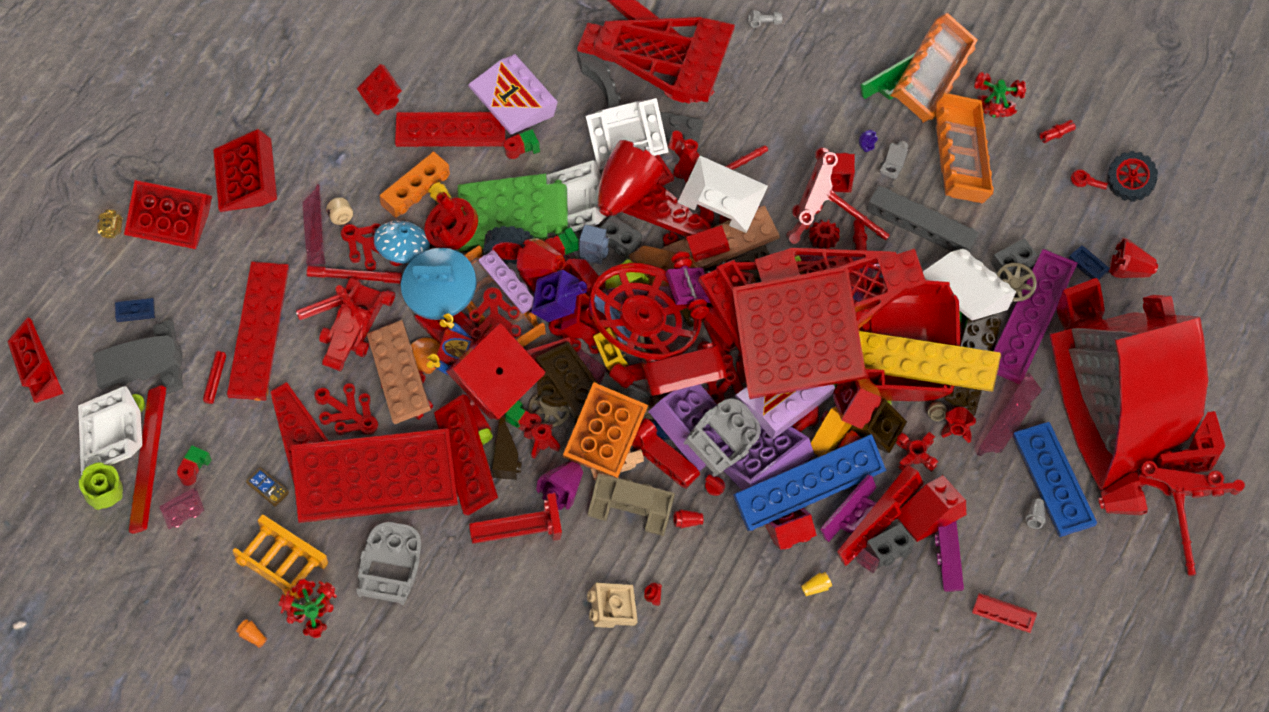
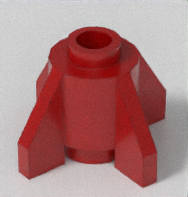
[941,407,976,443]
[524,423,560,459]

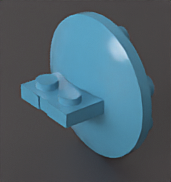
[401,248,477,320]

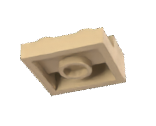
[587,583,638,628]

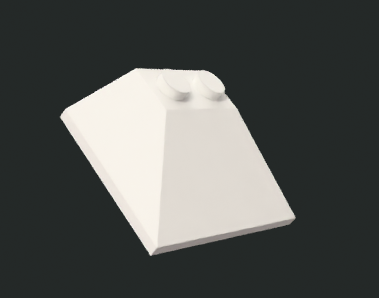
[586,98,669,170]
[678,156,768,233]
[547,160,606,239]
[78,386,142,475]

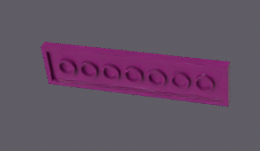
[994,249,1078,385]

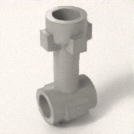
[749,10,782,28]

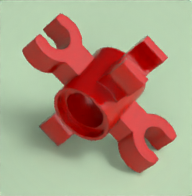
[896,432,938,472]

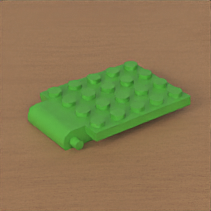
[458,173,568,252]

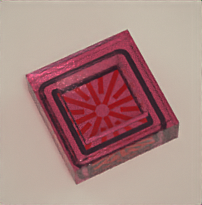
[857,549,880,573]

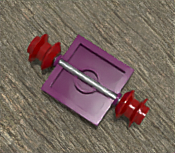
[666,251,711,319]

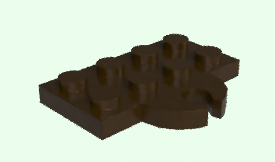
[535,342,598,420]

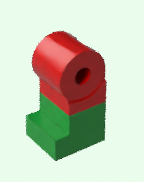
[504,129,540,159]
[544,228,579,256]
[505,401,541,432]
[177,445,212,486]

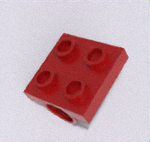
[356,64,402,115]

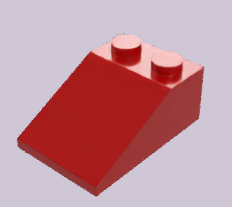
[832,377,881,429]
[896,475,967,542]

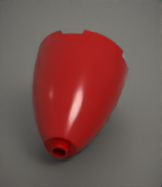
[598,140,664,217]

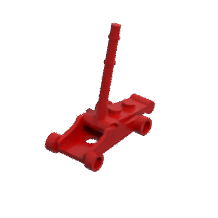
[668,131,768,225]
[786,147,890,244]
[319,277,395,372]
[1137,461,1245,576]

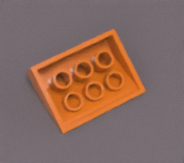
[562,382,648,478]

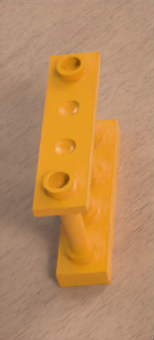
[233,514,328,600]

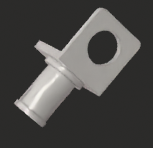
[880,141,908,179]

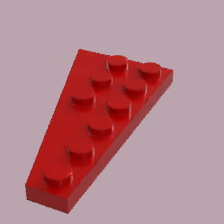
[622,184,711,237]
[270,382,329,487]

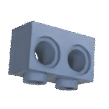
[579,225,609,264]

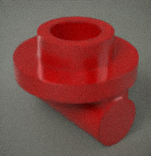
[705,474,725,496]
[644,582,662,606]

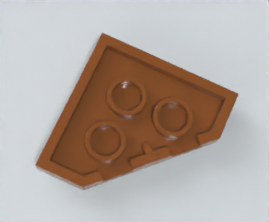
[629,246,697,301]

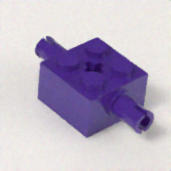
[529,270,587,322]

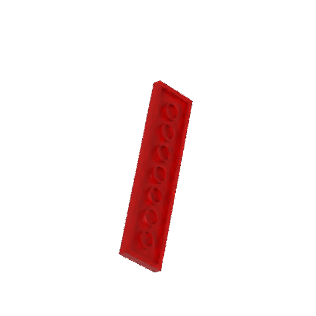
[227,262,289,401]

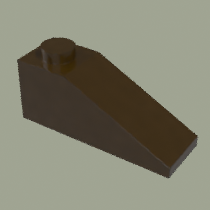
[493,417,522,480]

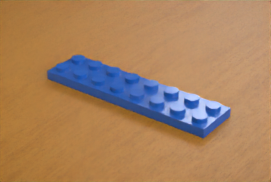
[733,434,886,531]

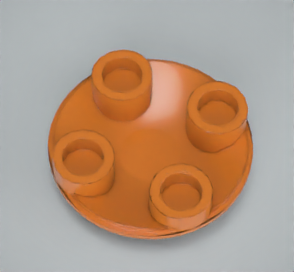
[411,338,440,374]

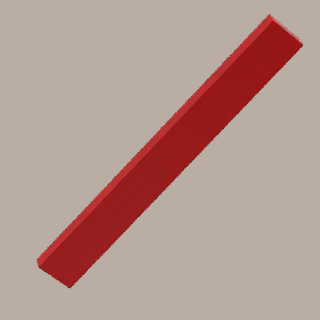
[128,385,166,534]

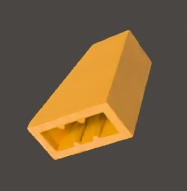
[811,406,852,456]

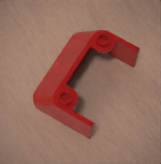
[640,342,727,396]

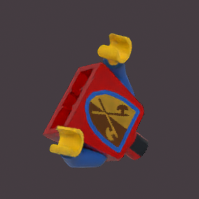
[426,314,474,375]

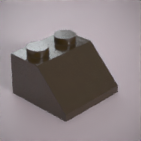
[851,398,907,453]

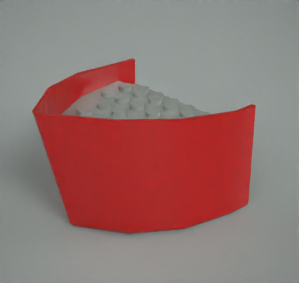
[1049,295,1209,490]

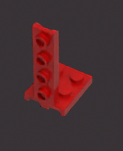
[469,493,562,544]

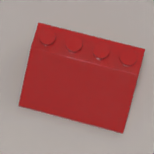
[213,129,277,212]
[124,180,212,249]

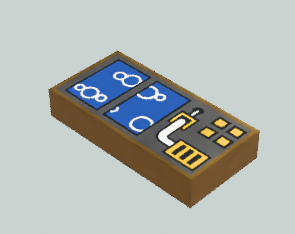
[246,468,289,507]

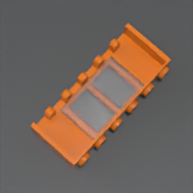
[934,93,994,203]

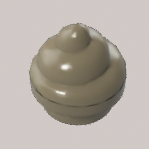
[927,402,947,421]

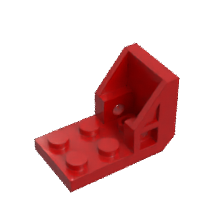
[1057,278,1105,330]
[1156,411,1226,473]

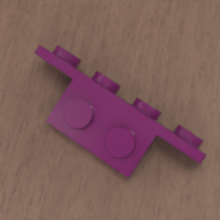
[821,475,876,542]
[935,521,964,592]

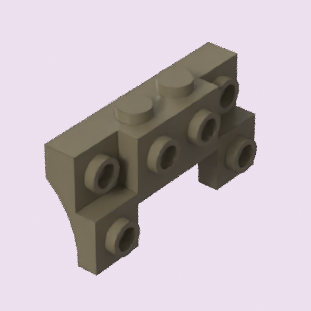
[588,473,675,536]

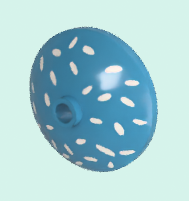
[374,220,430,263]

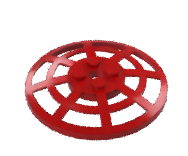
[589,263,702,360]

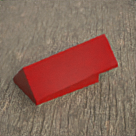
[7,318,64,403]

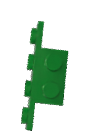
[861,53,921,100]

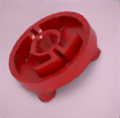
[424,192,478,250]

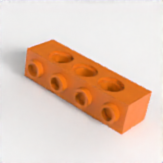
[379,152,450,218]

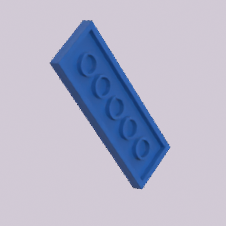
[1013,422,1097,537]

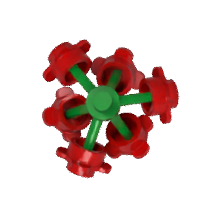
[974,72,1026,118]
[278,579,337,638]

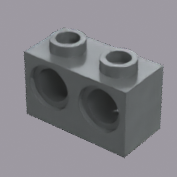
[601,216,642,259]
[991,238,1037,279]
[866,523,914,568]

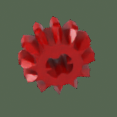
[809,219,840,249]

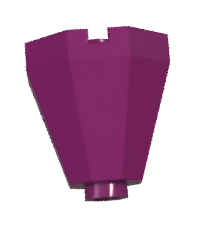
[536,461,583,510]

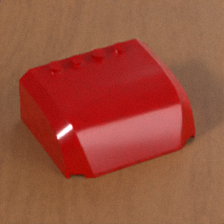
[855,277,960,401]

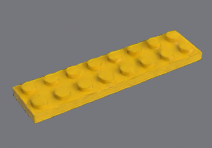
[859,331,1001,392]

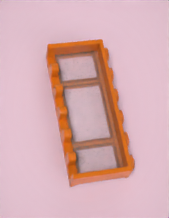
[890,13,977,123]
[464,245,546,347]

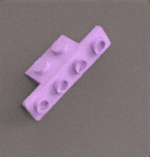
[479,250,534,314]

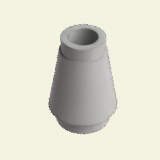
[1026,498,1046,529]

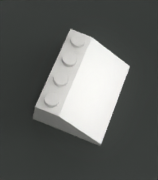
[923,249,1016,320]

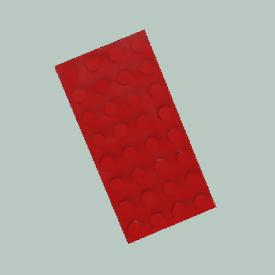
[291,429,458,523]

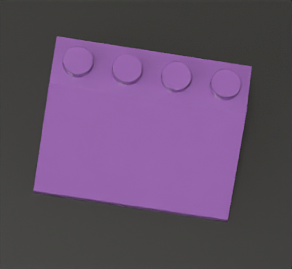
[648,384,729,471]
[723,427,815,490]

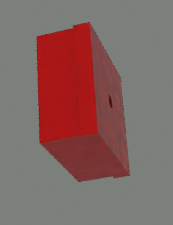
[446,323,546,420]

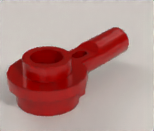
[1071,170,1108,190]

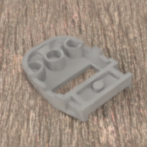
[683,399,761,476]
[356,522,421,605]

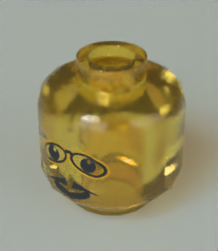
[97,210,122,238]

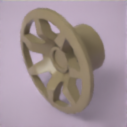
[997,263,1037,302]
[528,390,570,427]

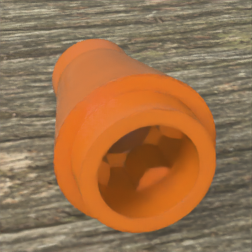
[236,619,267,648]

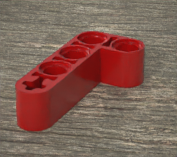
[632,418,700,489]

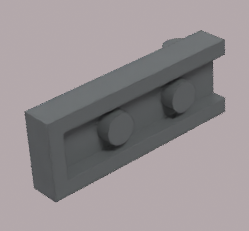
[600,372,653,405]

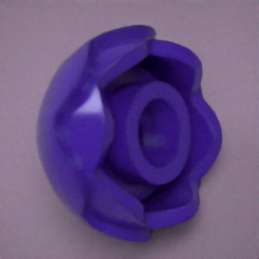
[859,129,878,152]

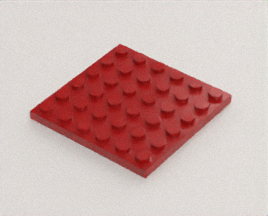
[732,266,867,399]

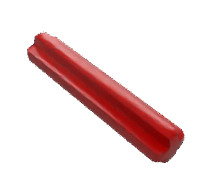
[296,291,349,320]
[203,351,226,404]

